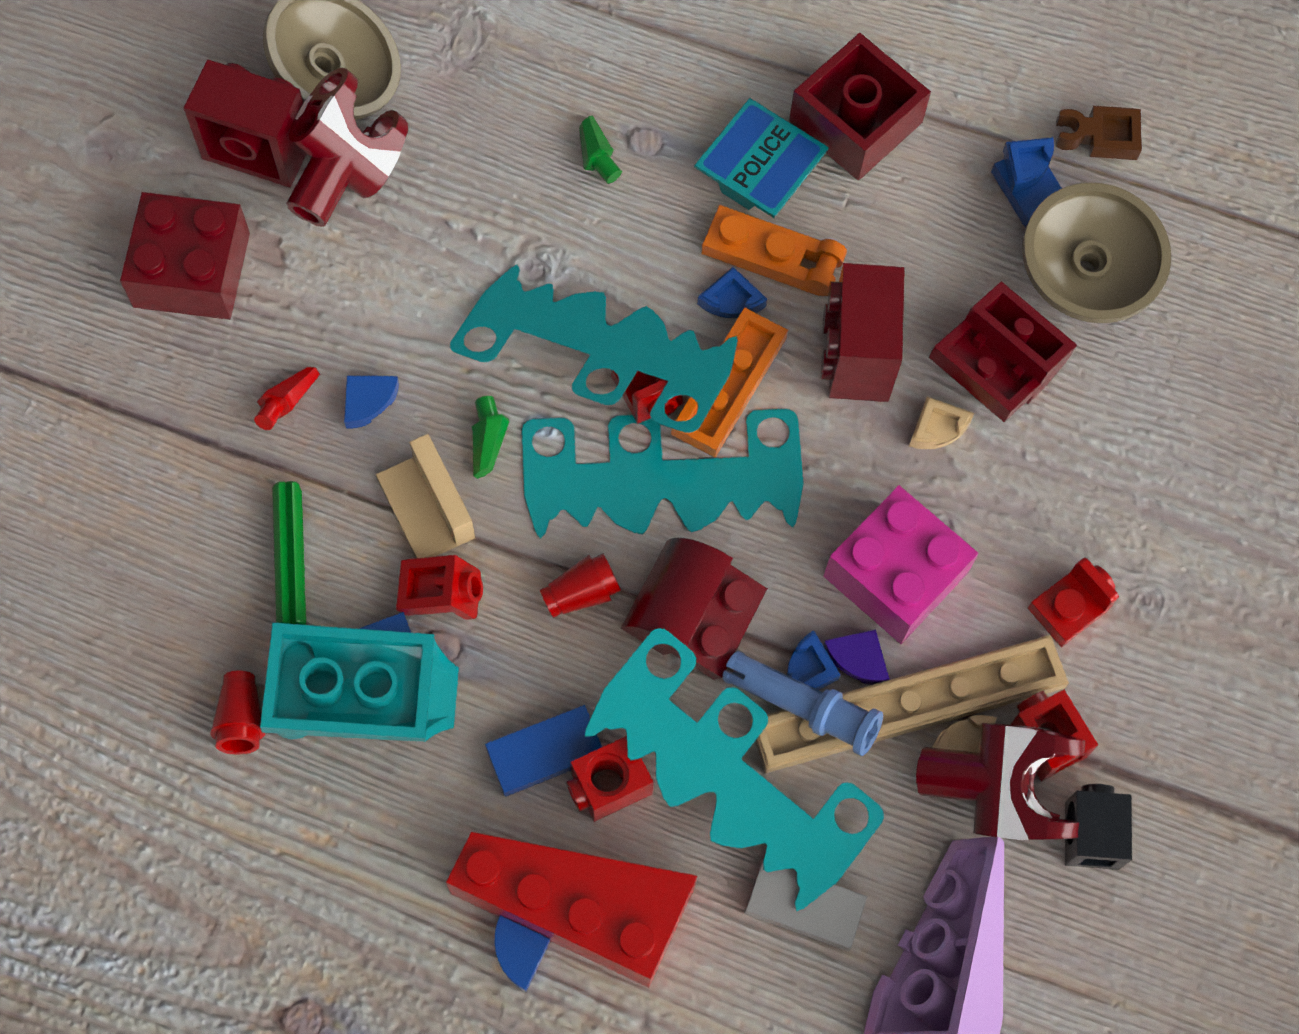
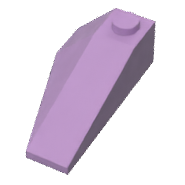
[864,837,1004,1034]

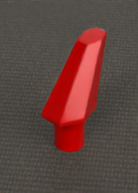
[254,367,320,430]

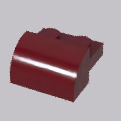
[928,281,1077,422]
[620,537,768,680]

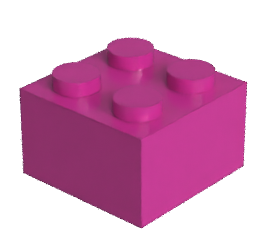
[823,485,979,644]

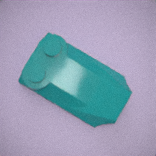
[260,623,459,742]

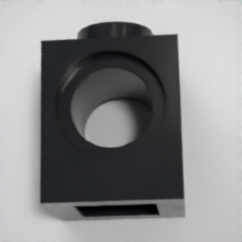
[1065,784,1132,870]

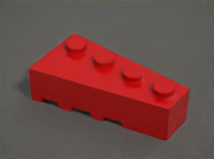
[446,832,698,988]

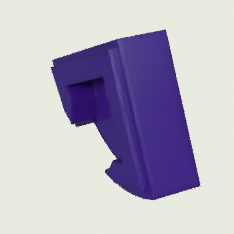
[823,629,890,685]

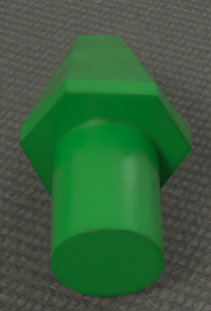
[579,115,622,184]
[471,396,509,479]

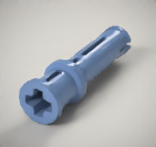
[723,651,883,756]

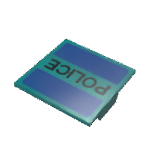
[694,98,829,218]

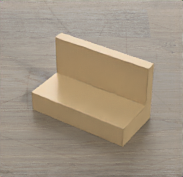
[376,434,475,558]

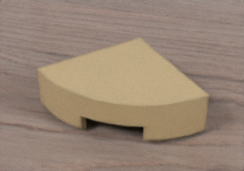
[909,397,974,449]
[932,715,997,753]

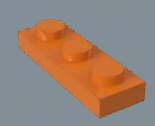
[671,307,788,458]

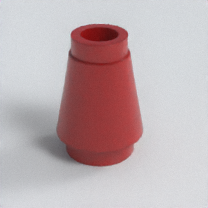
[540,553,622,618]
[210,670,265,755]

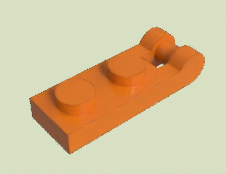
[701,205,847,296]

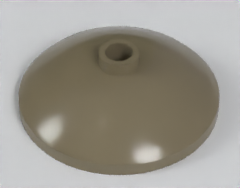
[263,0,401,120]
[1022,183,1171,323]

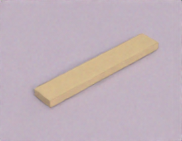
[750,635,1069,774]

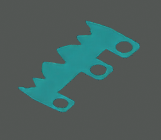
[450,264,738,433]
[522,409,804,539]
[585,628,884,911]

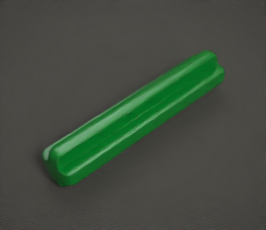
[272,481,306,625]

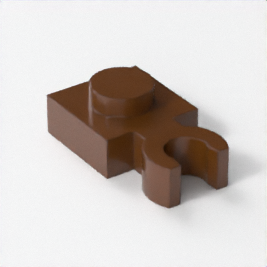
[1056,106,1142,160]

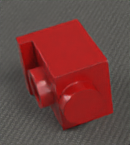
[1011,689,1098,782]

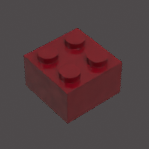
[789,32,931,181]
[183,59,307,188]
[120,192,250,320]
[821,263,905,402]

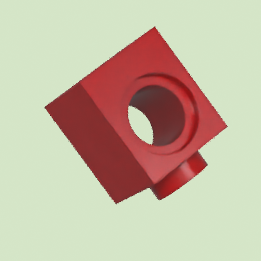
[566,736,654,822]

